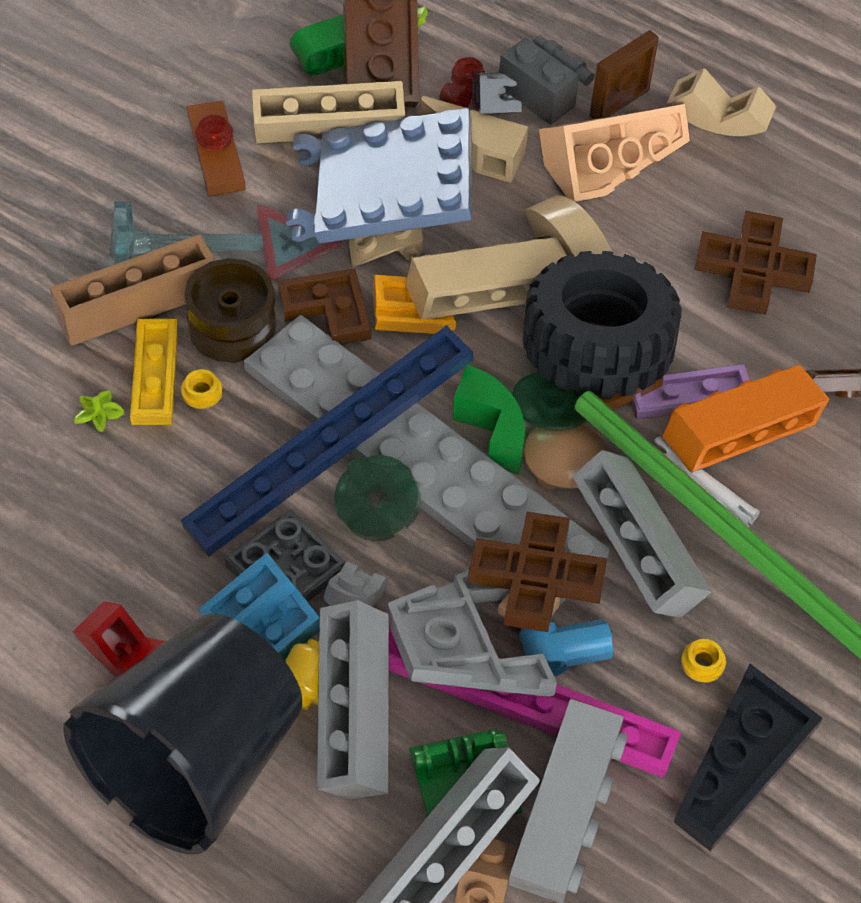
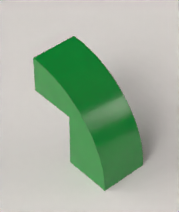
[452,365,525,475]

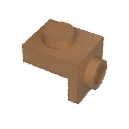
[455,838,518,903]

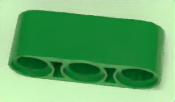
[289,14,344,75]

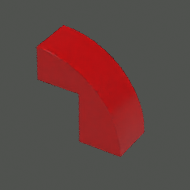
[72,601,166,676]

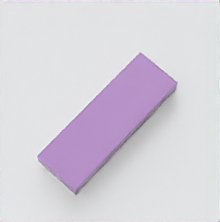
[631,364,749,419]

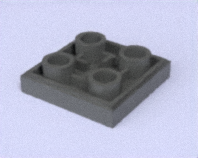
[225,509,346,602]

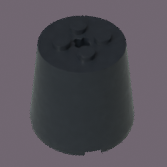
[63,614,302,854]

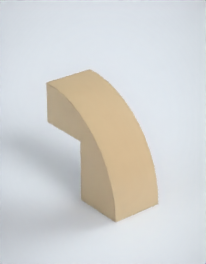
[666,68,777,136]
[524,195,612,257]

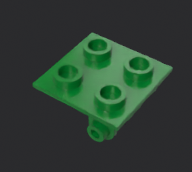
[409,728,523,817]

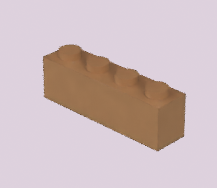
[50,234,216,346]

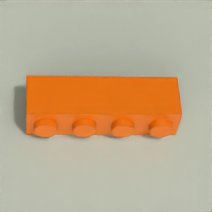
[662,364,829,473]

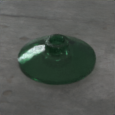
[512,372,587,431]

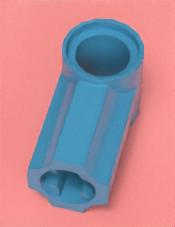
[519,619,614,677]

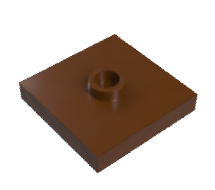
[589,30,659,119]

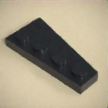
[674,664,823,852]

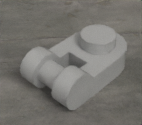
[323,561,388,606]

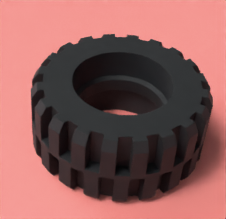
[523,251,682,399]

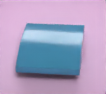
[198,553,320,660]

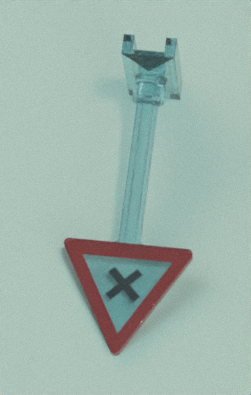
[109,202,343,281]

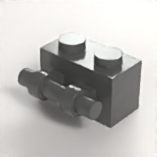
[499,35,595,125]

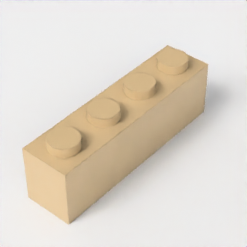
[252,81,405,144]
[405,237,567,320]

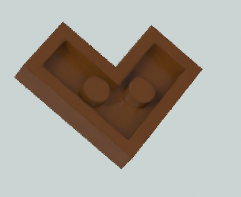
[277,268,371,344]

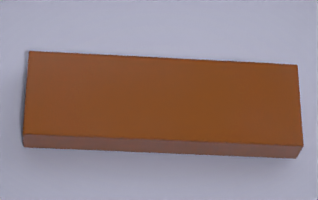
[187,100,246,196]

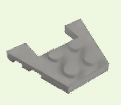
[386,571,557,697]

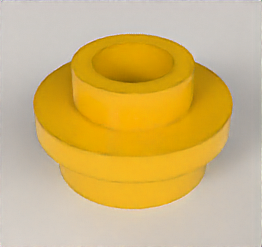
[181,369,223,409]
[681,639,726,683]

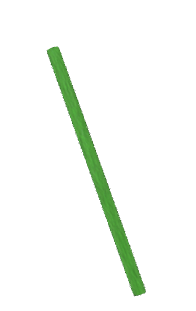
[575,391,861,659]

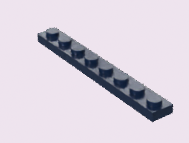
[181,325,474,557]

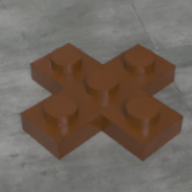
[694,211,817,315]
[468,511,607,632]

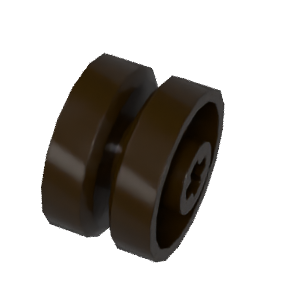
[185,258,276,363]

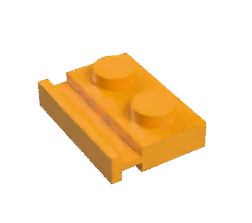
[372,275,456,334]

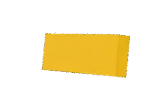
[130,319,178,425]

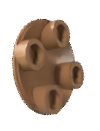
[524,419,607,490]

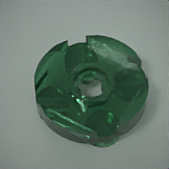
[334,455,421,541]

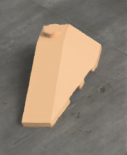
[539,104,690,202]

